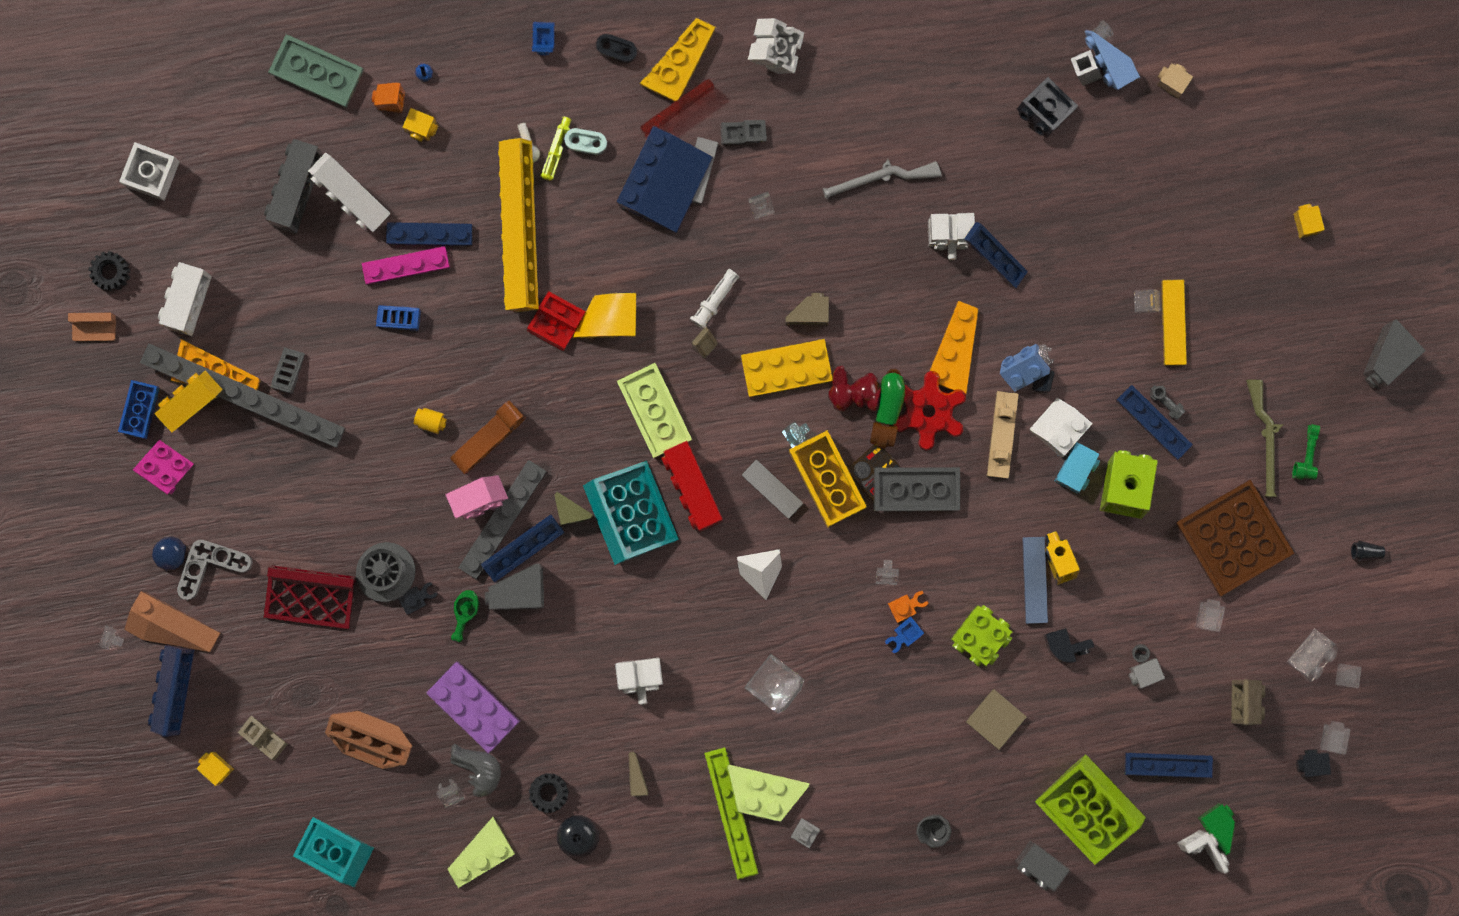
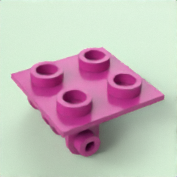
[133,440,194,495]

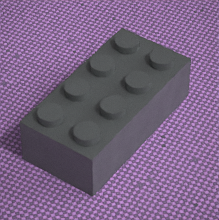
[264,139,324,234]

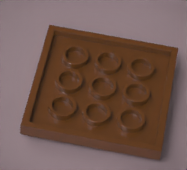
[1176,479,1295,597]

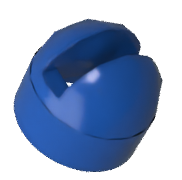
[415,64,433,82]

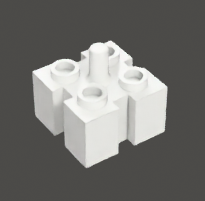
[748,18,804,73]
[928,213,975,260]
[615,658,663,704]

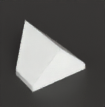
[737,550,782,600]

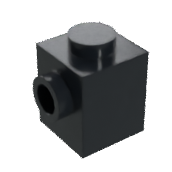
[1296,749,1331,777]

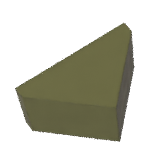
[555,492,594,526]

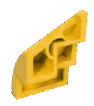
[574,293,636,338]

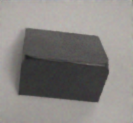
[1032,370,1055,394]

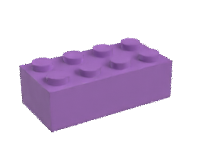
[427,662,520,753]

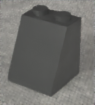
[1363,319,1426,390]
[485,564,544,610]

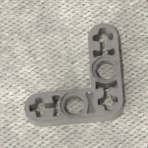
[177,540,253,600]

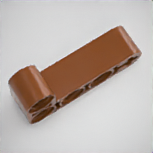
[450,400,526,475]

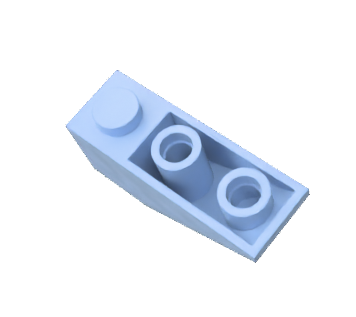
[1084,30,1140,89]

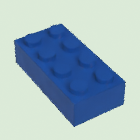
[118,380,160,439]

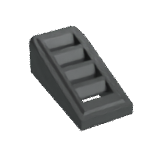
[270,347,305,394]

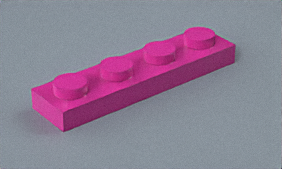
[362,246,450,285]

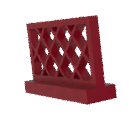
[264,565,357,629]

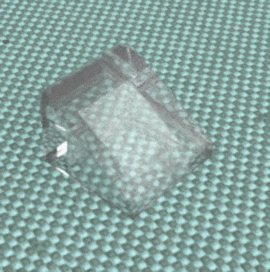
[1134,289,1161,313]

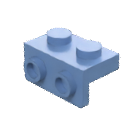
[1000,344,1050,392]

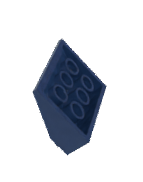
[616,126,713,233]
[148,645,195,736]

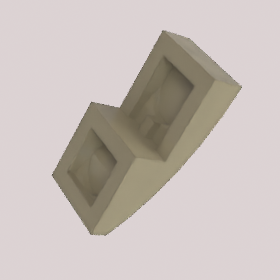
[238,716,288,761]

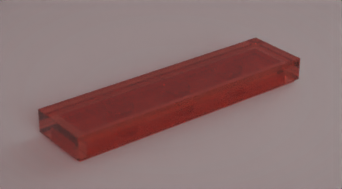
[640,79,714,137]

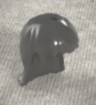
[450,744,501,797]

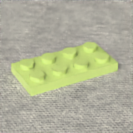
[617,363,692,458]

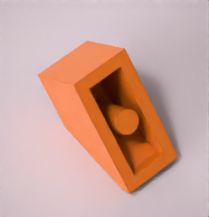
[372,83,405,113]

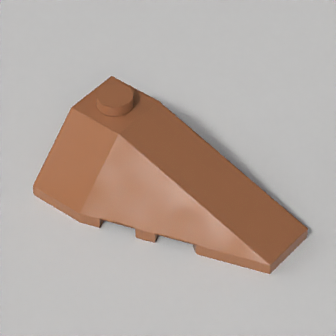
[124,591,221,652]

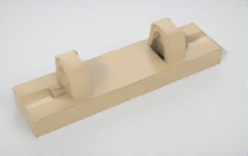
[987,391,1018,479]

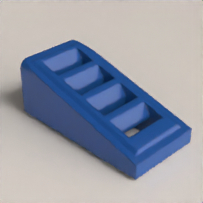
[376,305,421,331]

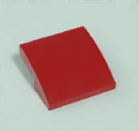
[527,291,586,351]

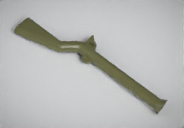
[1246,380,1284,498]

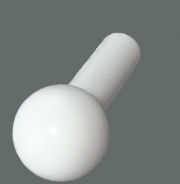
[517,123,540,162]

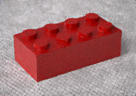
[662,441,723,532]

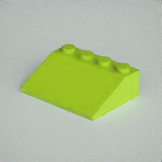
[1035,754,1146,865]

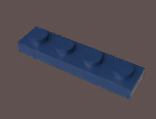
[386,222,473,246]
[964,222,1028,288]
[1116,385,1193,460]
[481,514,564,583]
[1124,753,1213,778]

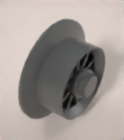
[356,542,415,602]

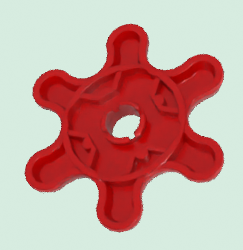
[892,371,966,450]

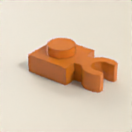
[888,591,928,623]

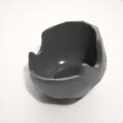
[916,814,952,848]

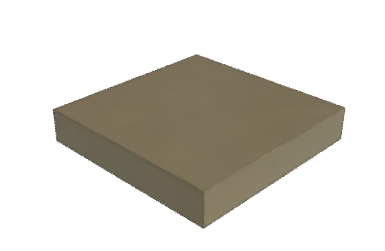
[966,689,1026,750]

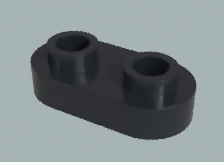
[596,34,637,63]

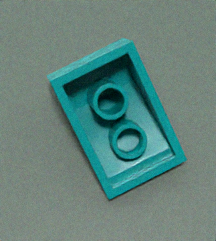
[293,817,374,887]

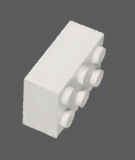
[158,262,212,336]

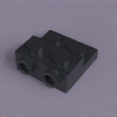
[1017,77,1078,138]

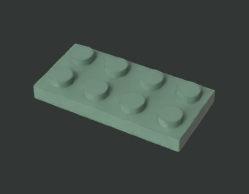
[268,34,364,108]

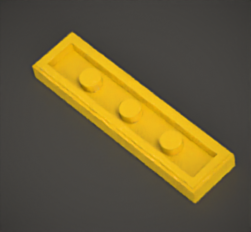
[1162,280,1187,366]

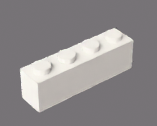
[308,152,391,232]

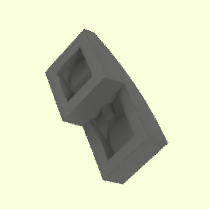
[720,120,767,145]

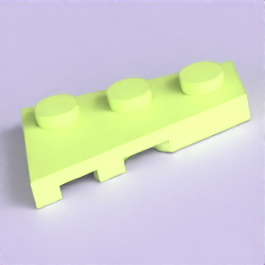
[448,817,515,888]

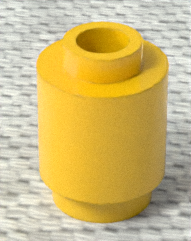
[414,408,447,434]

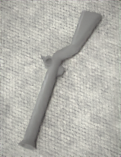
[823,159,942,200]

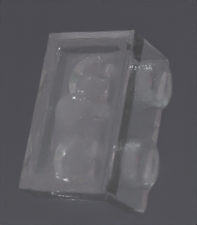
[1287,629,1338,682]

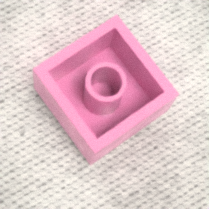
[446,475,508,520]

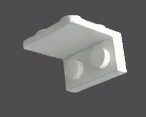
[1177,830,1229,873]

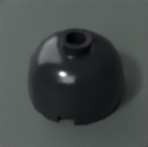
[557,815,600,858]

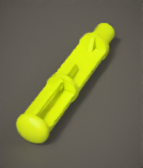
[541,117,571,181]

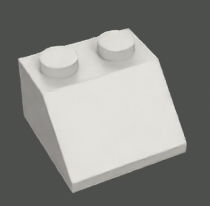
[1029,398,1093,458]

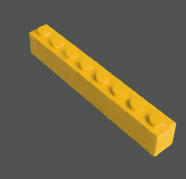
[498,138,539,312]

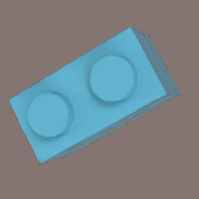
[1054,442,1100,493]

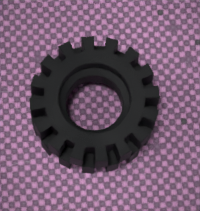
[89,251,131,292]
[529,773,569,813]

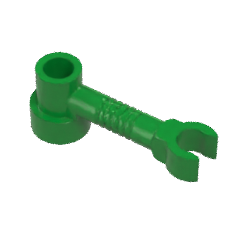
[1292,424,1320,480]

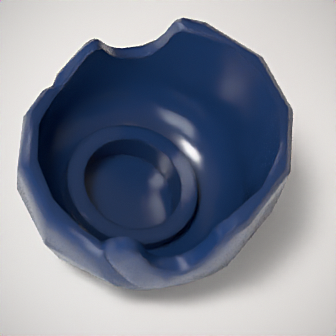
[152,536,186,571]

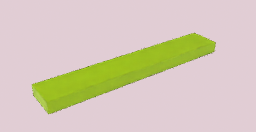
[705,748,758,879]

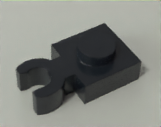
[399,582,438,615]

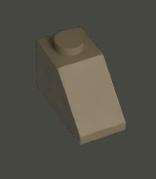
[785,293,829,325]

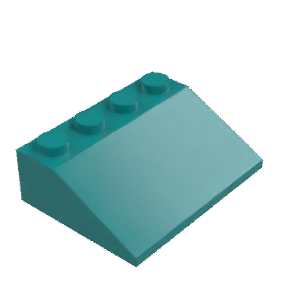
[583,461,679,565]

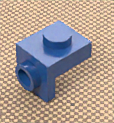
[532,22,555,55]

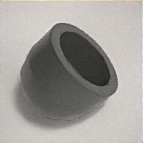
[1132,644,1150,662]

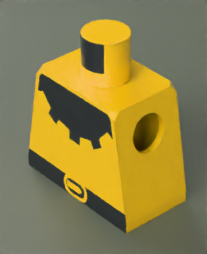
[1045,531,1080,585]

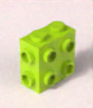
[950,605,1012,667]

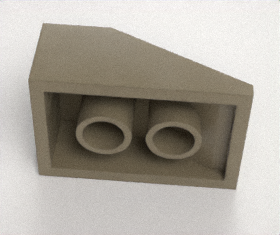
[1231,680,1265,724]

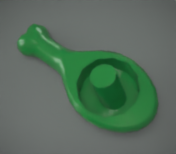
[451,590,479,642]

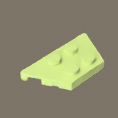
[727,765,809,821]

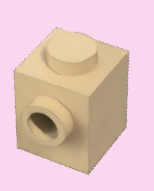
[1157,63,1193,99]

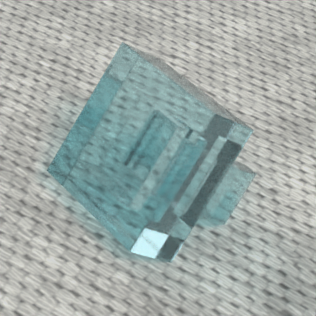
[782,422,810,448]

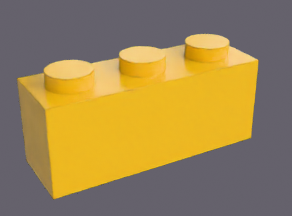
[155,370,223,433]

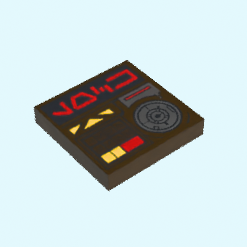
[847,445,900,502]

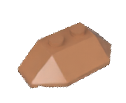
[325,711,412,769]

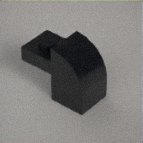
[1043,628,1094,663]

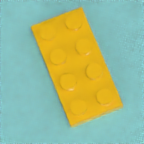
[741,339,832,397]

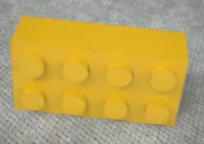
[789,430,867,528]

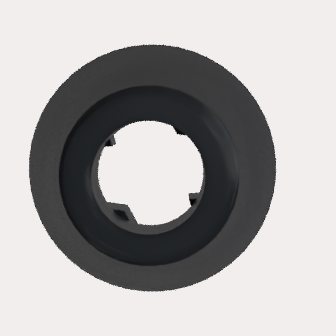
[1351,541,1385,562]

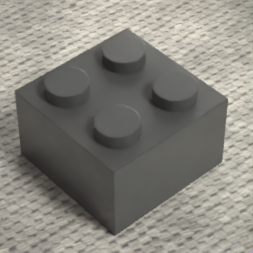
[1015,841,1070,891]

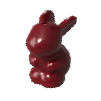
[828,366,881,412]

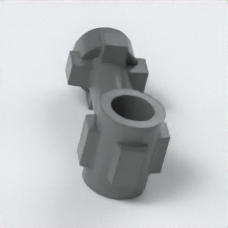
[1150,385,1185,420]

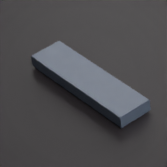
[1022,537,1048,624]

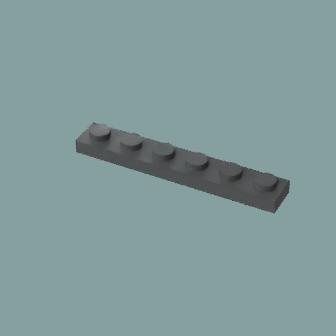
[458,460,547,579]

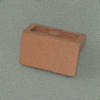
[68,313,116,341]

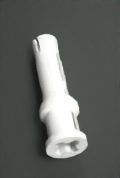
[690,269,739,329]

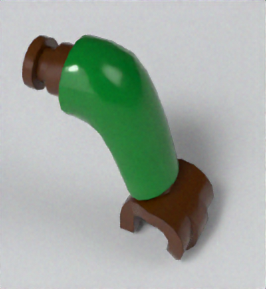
[870,369,905,449]

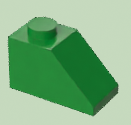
[1198,803,1235,855]

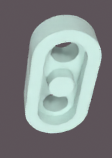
[565,128,607,155]

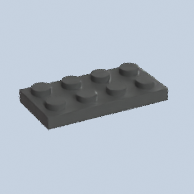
[874,467,960,511]

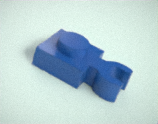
[885,617,924,653]

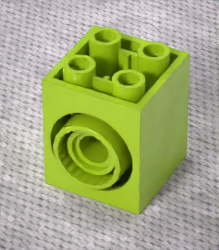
[1100,450,1158,519]

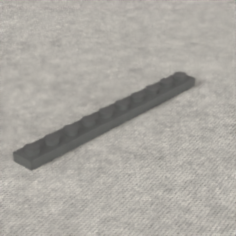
[140,343,346,448]

